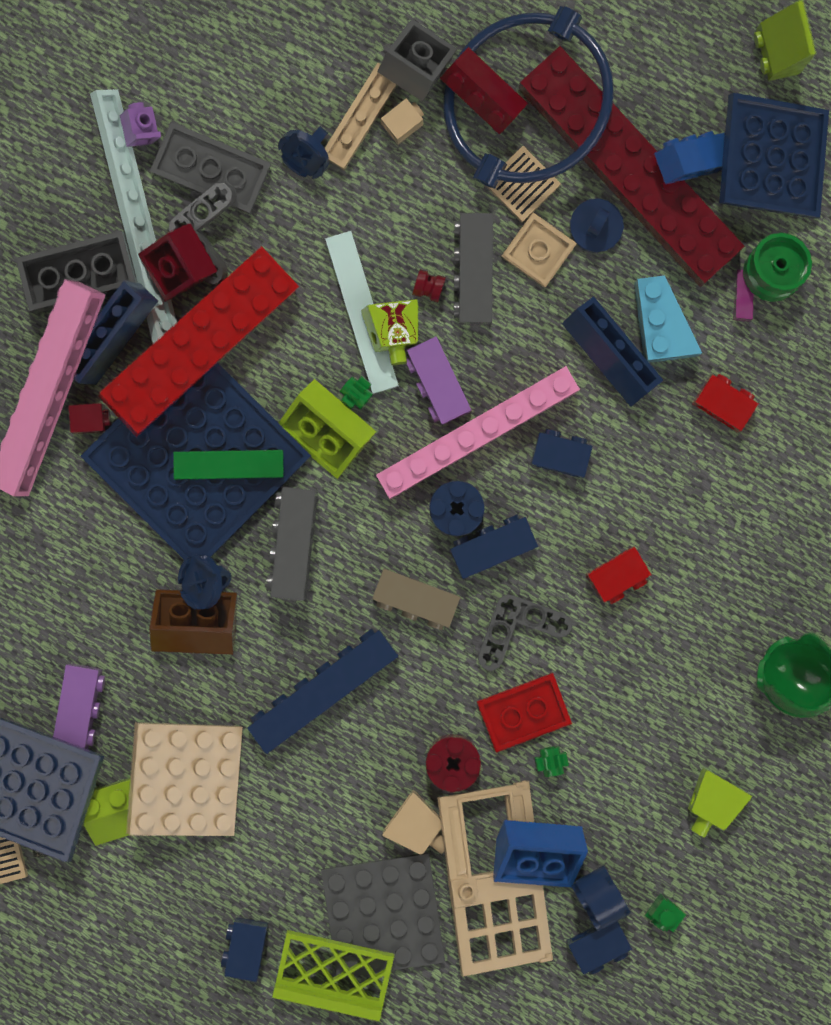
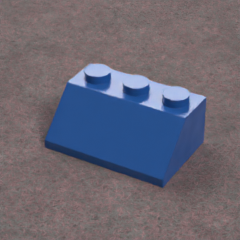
[493,820,588,888]

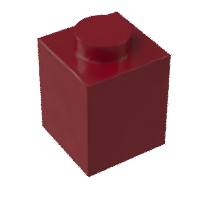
[69,403,111,434]

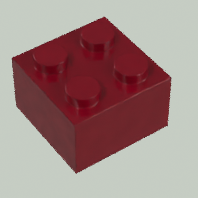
[138,223,217,302]

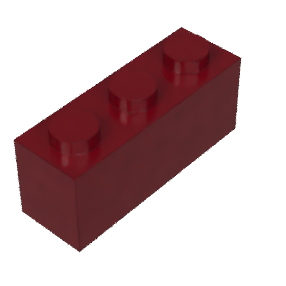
[440,47,528,135]

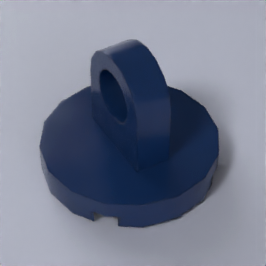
[278,126,329,179]
[569,198,624,253]
[178,555,232,609]

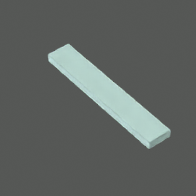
[325,231,399,394]

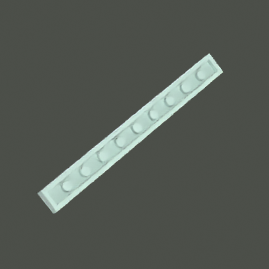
[90,89,177,344]

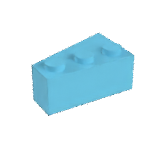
[634,275,702,363]

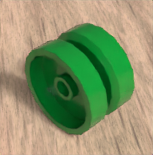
[743,233,812,302]

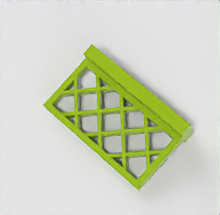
[272,930,394,1022]

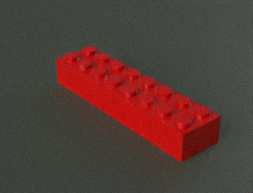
[98,246,299,437]

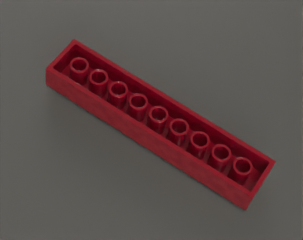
[518,46,745,287]

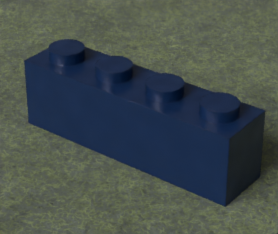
[74,281,158,385]
[562,296,663,407]

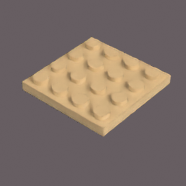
[126,722,243,836]

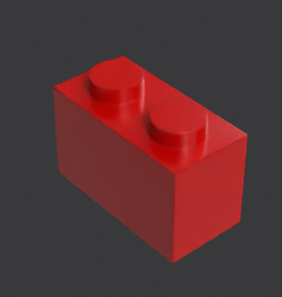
[692,374,759,433]
[586,547,652,604]

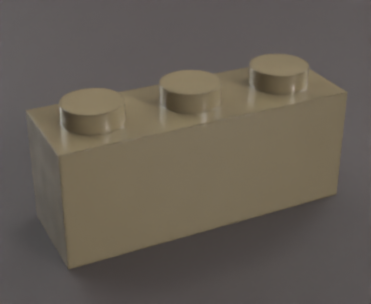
[372,568,460,630]

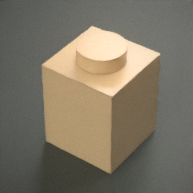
[381,98,424,145]

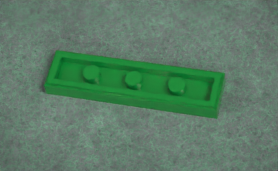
[173,450,284,480]

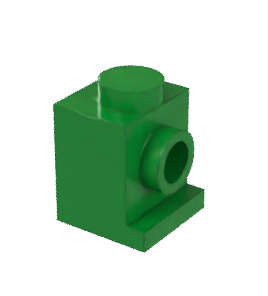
[644,893,686,933]

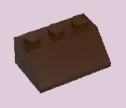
[149,589,237,655]

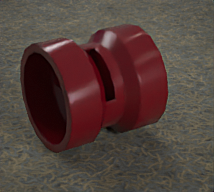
[412,269,446,303]

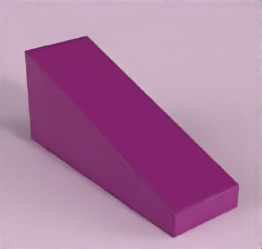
[733,270,754,322]

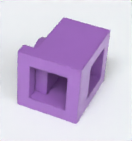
[120,102,161,147]

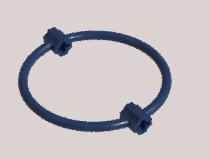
[443,6,614,189]

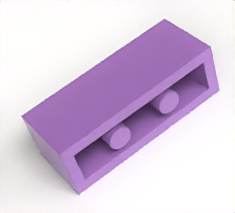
[406,337,472,426]
[53,663,105,749]

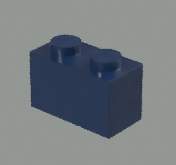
[530,429,593,479]
[221,917,268,982]
[566,922,632,975]

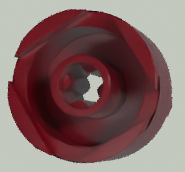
[426,734,481,792]

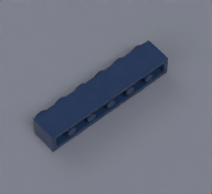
[247,629,399,754]

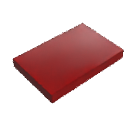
[477,672,572,753]

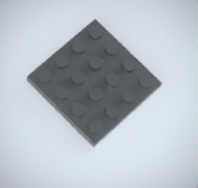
[321,853,445,978]

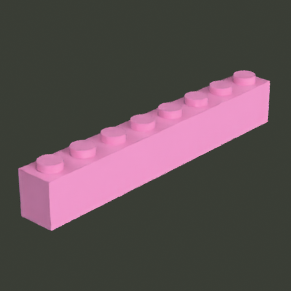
[0,280,105,496]
[376,366,580,499]

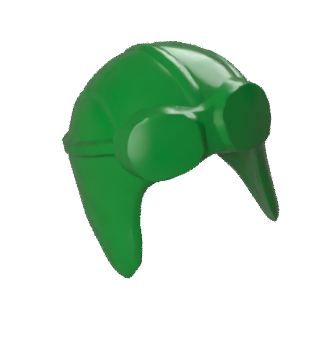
[756,632,831,718]

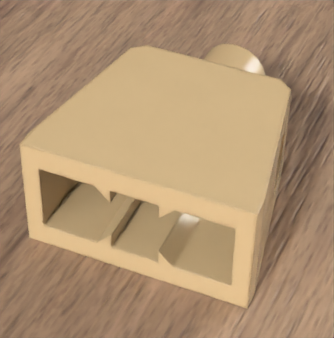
[382,790,444,855]

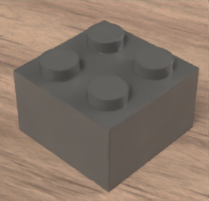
[377,19,457,102]

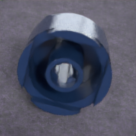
[429,481,485,536]
[571,865,632,932]

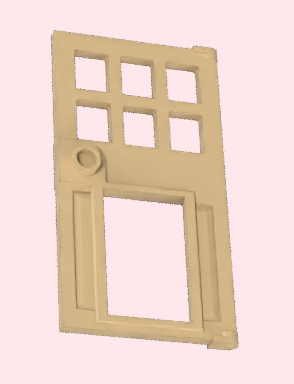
[437,780,553,977]

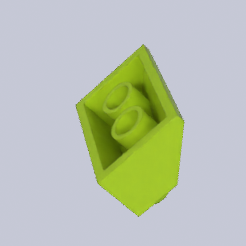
[279,379,377,479]
[83,777,131,846]

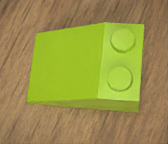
[754,0,816,81]

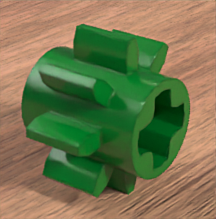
[340,376,373,410]
[534,746,569,777]

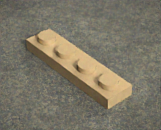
[325,63,397,170]

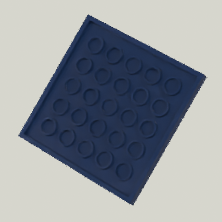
[80,363,312,560]

